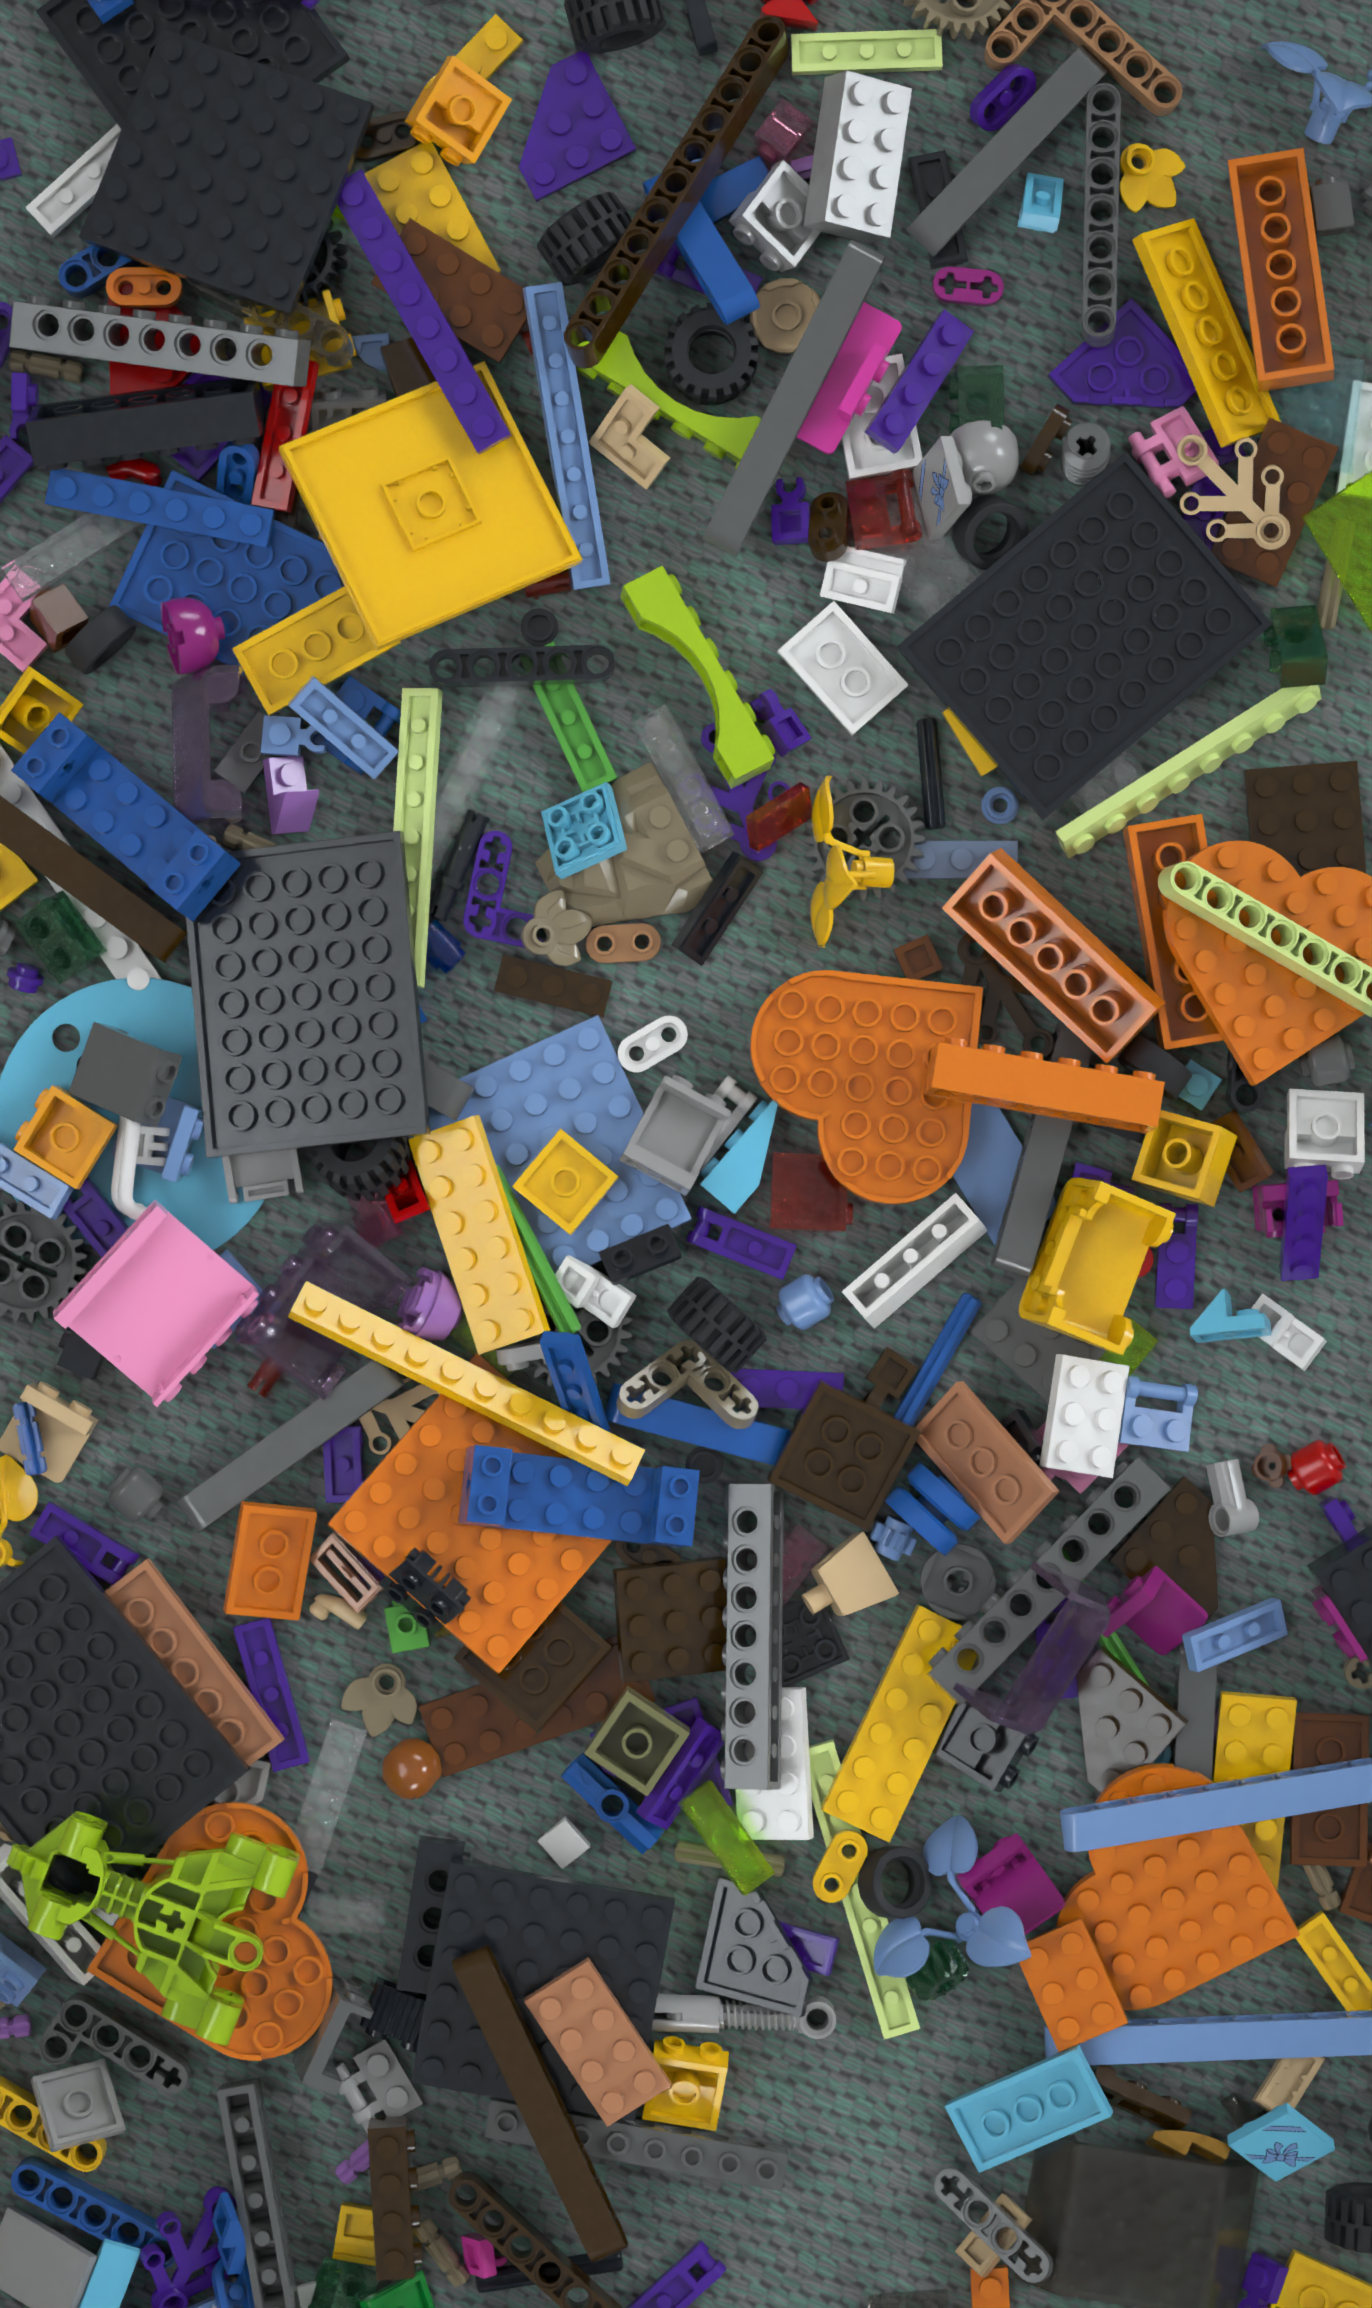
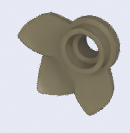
[521,890,593,966]
[341,1663,417,1737]

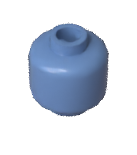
[776,1274,834,1330]

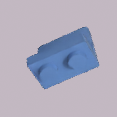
[111,1096,204,1182]

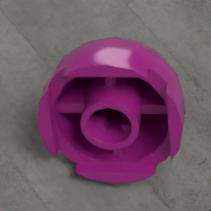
[161,597,225,675]

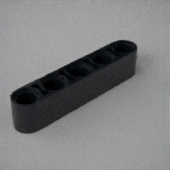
[429,645,615,688]

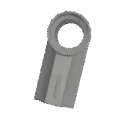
[1206,1459,1259,1537]

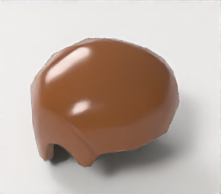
[382,1738,442,1800]

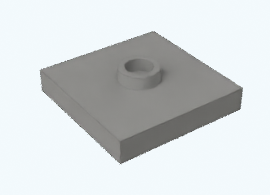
[31,2058,126,2152]

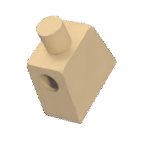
[802,1531,899,1616]

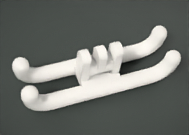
[111,1116,170,1220]

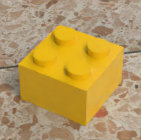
[1131,1110,1237,1207]

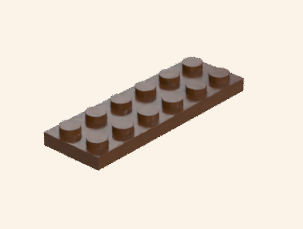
[418,1634,656,1777]

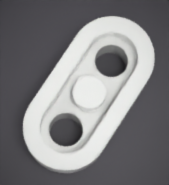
[618,1016,688,1073]

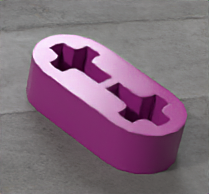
[932,266,1004,307]

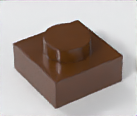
[893,934,943,980]

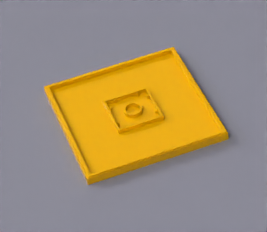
[279,361,583,651]

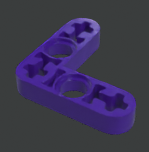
[463,831,546,948]

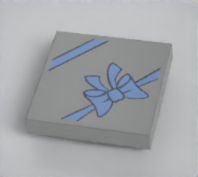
[912,436,972,540]

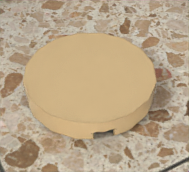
[750,278,820,354]

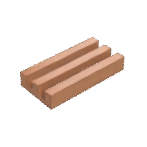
[309,1532,384,1613]

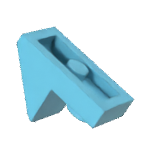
[1017,172,1064,233]
[1190,1288,1271,1343]

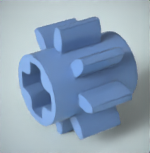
[869,1515,917,1561]

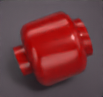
[1287,1440,1346,1496]

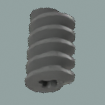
[1061,422,1111,486]

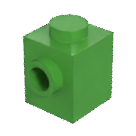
[384,1600,431,1653]

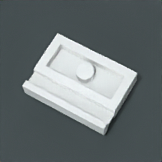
[820,546,907,614]

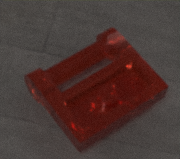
[845,469,922,550]

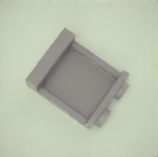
[619,1075,731,1196]

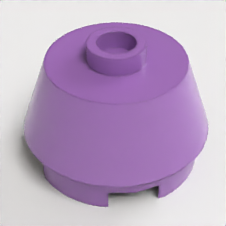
[397,1267,463,1341]

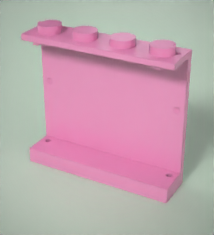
[53,1200,259,1407]

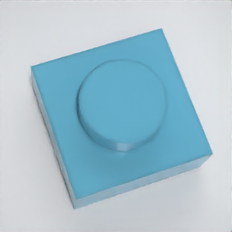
[1178,1059,1222,1111]

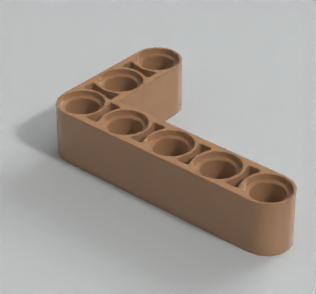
[984,0,1183,116]

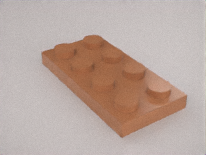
[916,1381,1060,1544]
[524,1957,671,2127]

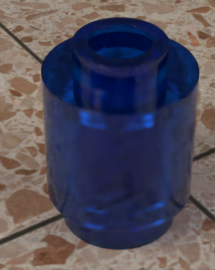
[426,919,466,975]

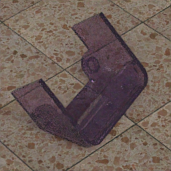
[953,1561,1111,1734]

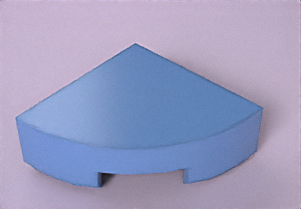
[351,333,389,372]

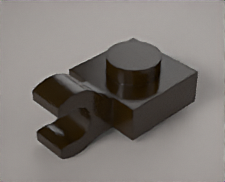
[863,1347,918,1409]

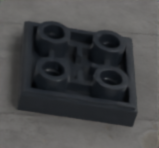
[782,1597,850,1687]

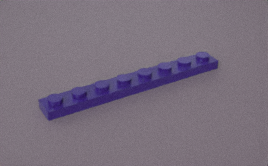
[337,169,512,455]

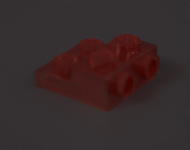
[769,1152,853,1233]

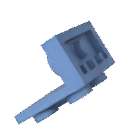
[0,1933,47,2007]

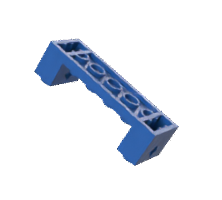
[11,712,241,922]
[458,1445,700,1548]

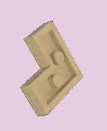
[588,384,670,490]

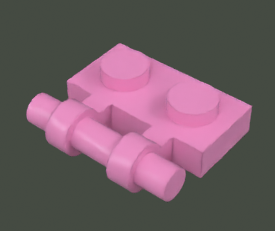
[1128,405,1219,498]

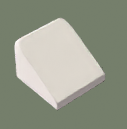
[538,1816,590,1869]

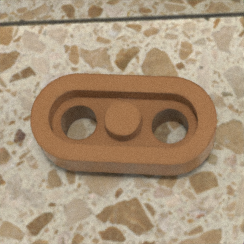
[586,923,661,964]

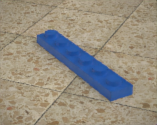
[45,469,276,548]

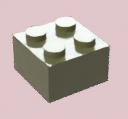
[584,1685,690,1797]

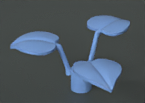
[1261,41,1372,144]
[873,1815,1032,1978]

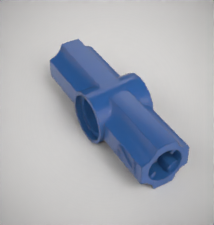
[561,1752,665,1854]

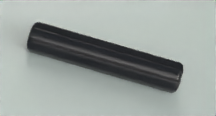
[916,718,946,830]

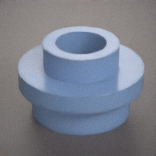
[981,787,1019,824]

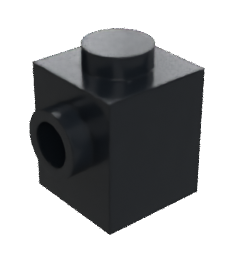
[57,1327,105,1380]

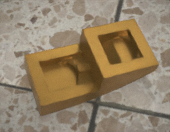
[1145,2130,1231,2165]

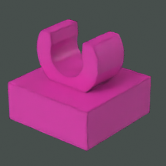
[461,2233,507,2279]

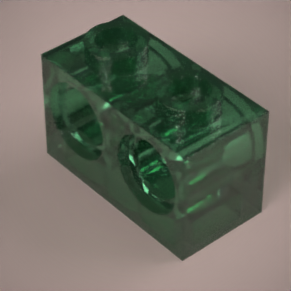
[15,890,108,985]
[308,2257,378,2308]

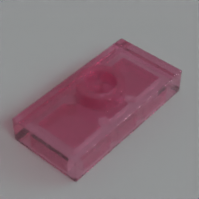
[783,1524,828,1606]

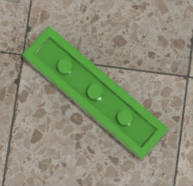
[520,641,617,793]

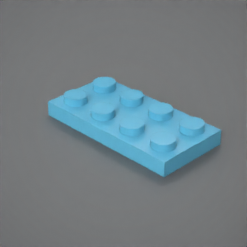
[945,2044,1113,2173]

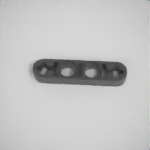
[934,2168,1053,2283]

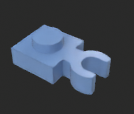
[261,715,327,757]

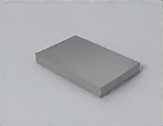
[0,2207,98,2308]

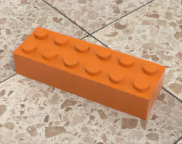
[1228,148,1334,392]
[1122,814,1223,1050]
[942,848,1166,1064]
[923,1038,1165,1134]

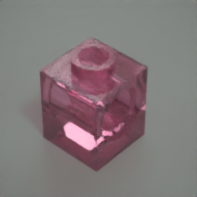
[754,98,812,163]

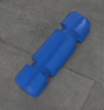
[13,1401,47,1475]

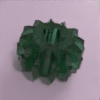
[905,1941,970,2001]

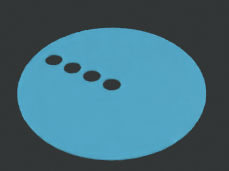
[0,978,265,1250]

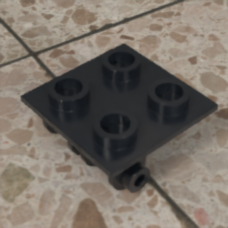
[378,1547,471,1634]

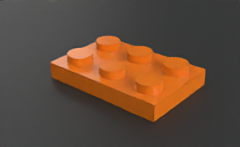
[223,1501,317,1621]
[1019,1916,1128,2052]

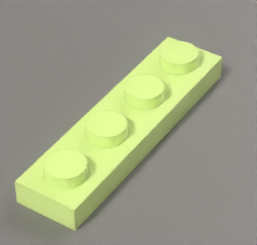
[791,29,943,75]

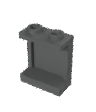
[69,1022,182,1126]
[292,1978,374,2096]

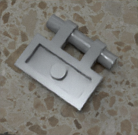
[335,2038,423,2134]

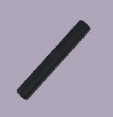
[475,2251,624,2293]

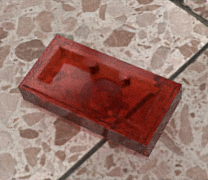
[746,782,812,852]

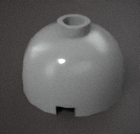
[950,420,1019,496]

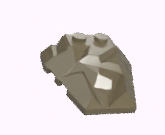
[535,762,713,927]

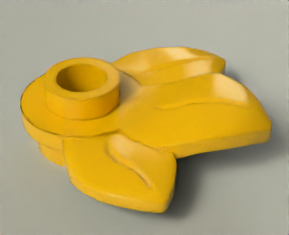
[1119,143,1186,213]

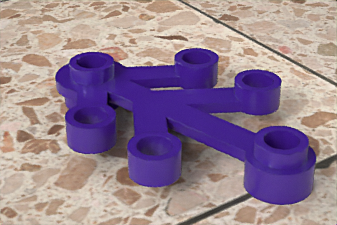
[684,723,790,861]
[139,2186,237,2308]

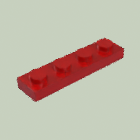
[251,360,320,513]

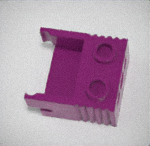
[1252,1180,1344,1238]

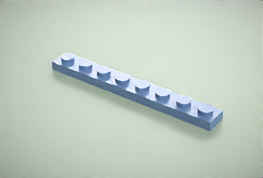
[523,282,611,590]

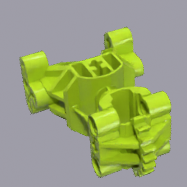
[6,1811,300,2046]

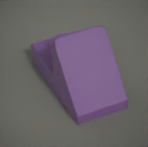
[263,756,319,835]

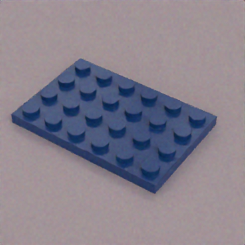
[109,470,345,673]

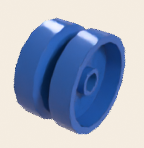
[884,1462,981,1556]

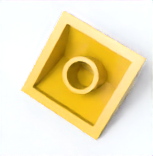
[0,666,84,754]

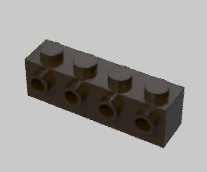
[367,2116,423,2281]

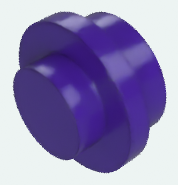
[6,963,45,993]

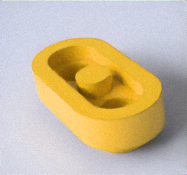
[812,1829,868,1903]

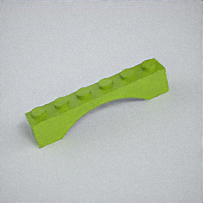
[576,331,761,469]
[620,565,775,789]

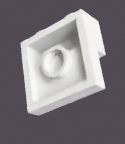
[1284,1089,1365,1180]

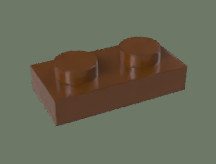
[1210,1109,1274,1193]

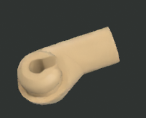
[309,1593,367,1629]

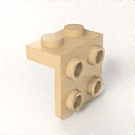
[0,1381,98,1483]

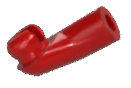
[106,458,162,487]

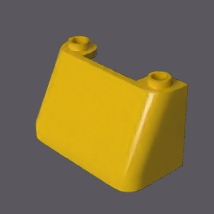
[1019,1177,1176,1355]

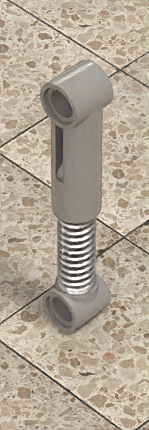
[651,1994,836,2039]

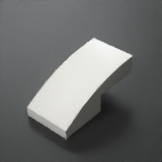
[555,1255,637,1328]
[1251,1293,1327,1371]

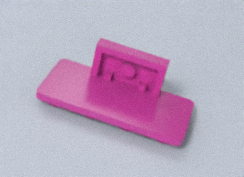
[796,302,902,455]

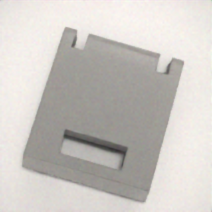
[222,1149,305,1204]

